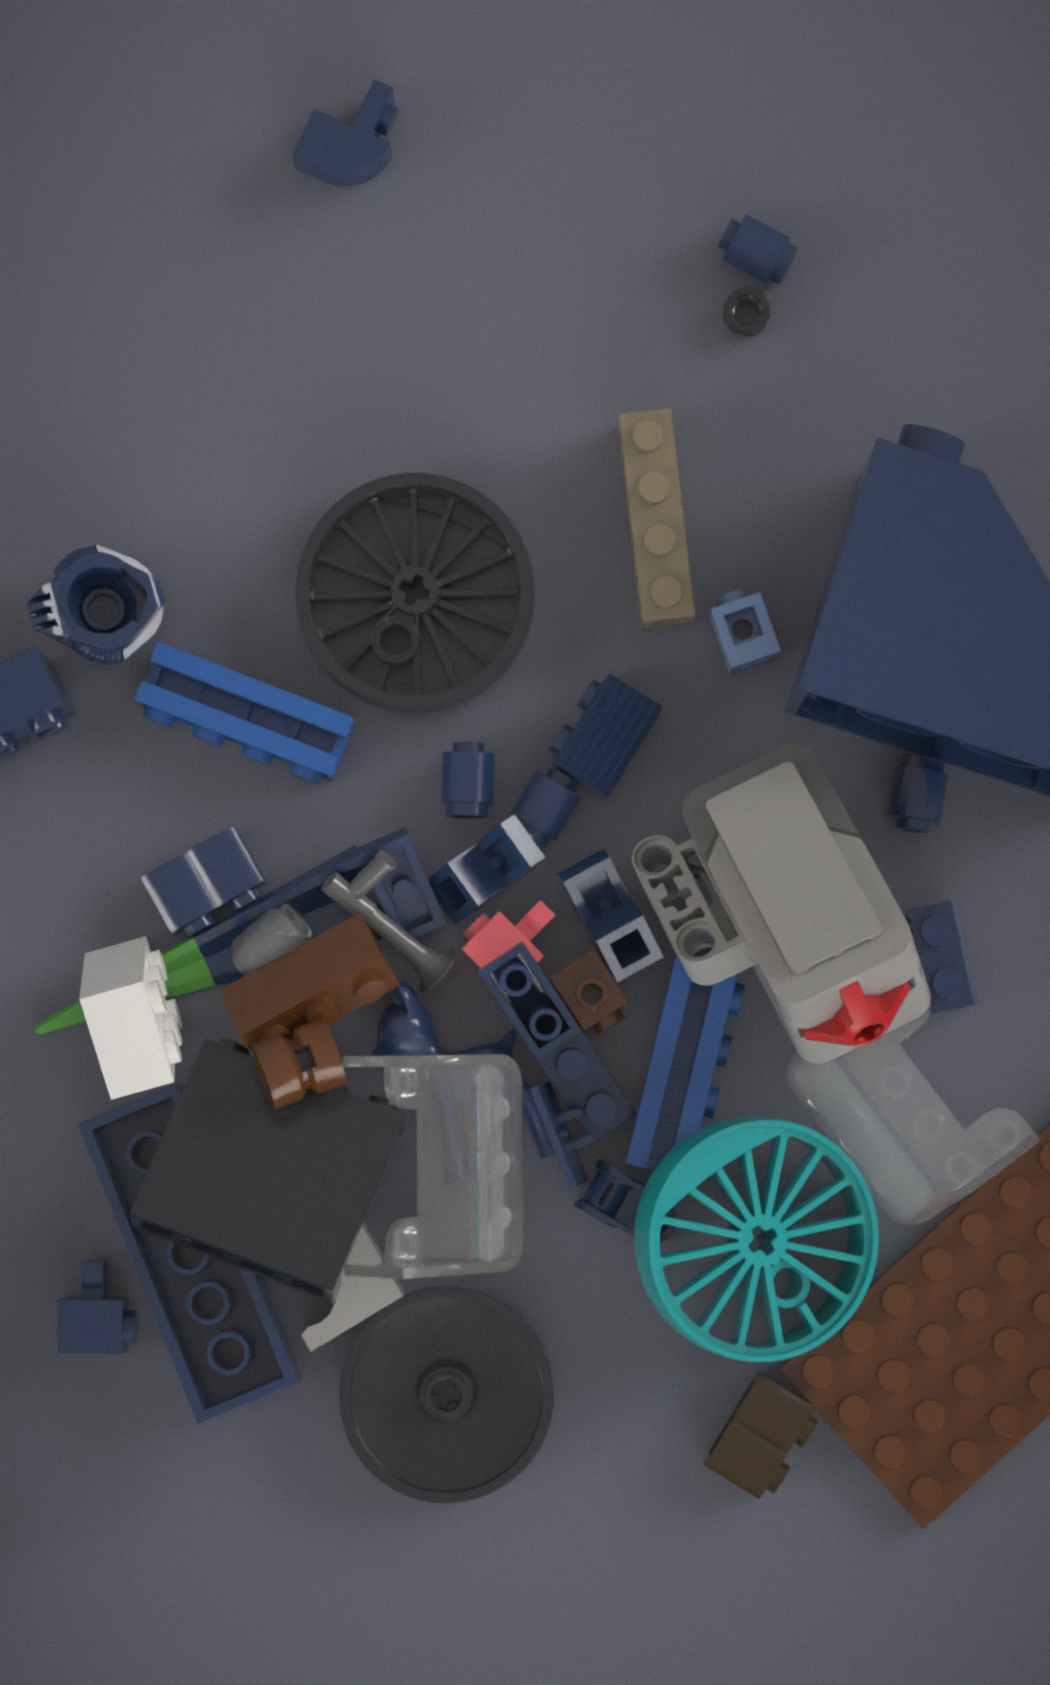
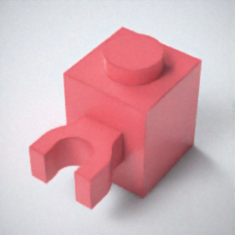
[462,900,556,968]

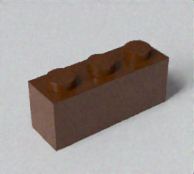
[220,912,400,1051]

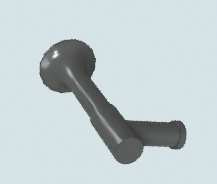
[321,850,457,993]

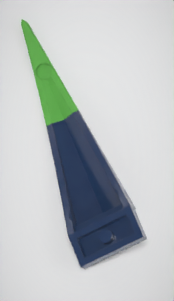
[34,827,448,1034]

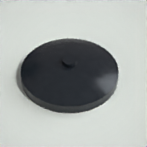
[339,1286,554,1503]

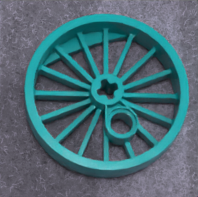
[634,1115,879,1362]

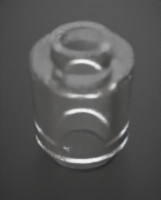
[232,904,312,976]

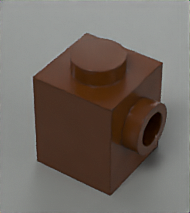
[549,948,629,1034]

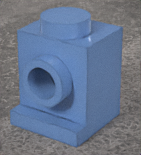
[709,588,781,674]

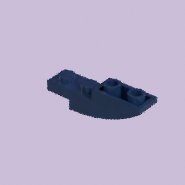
[477,941,637,1143]

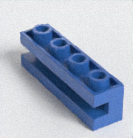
[134,641,357,785]
[625,956,745,1170]

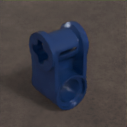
[574,1159,677,1243]

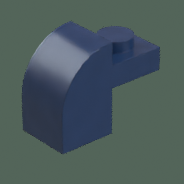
[292,79,399,186]
[428,814,546,925]
[558,849,664,983]

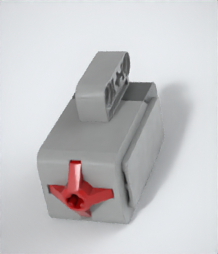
[632,743,931,1064]

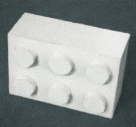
[79,936,183,1100]

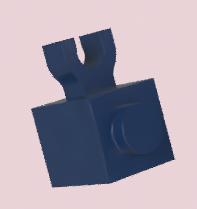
[57,1260,138,1354]

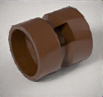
[251,1018,346,1110]

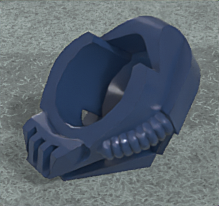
[26,544,166,665]

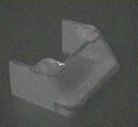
[343,1054,523,1279]

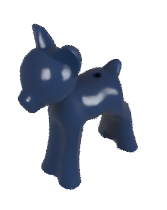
[370,982,555,1185]

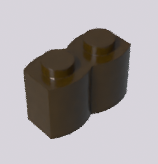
[703,1370,818,1499]

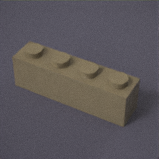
[617,408,695,630]

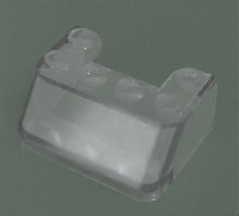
[786,1005,1041,1226]

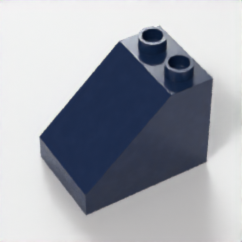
[784,424,1050,797]

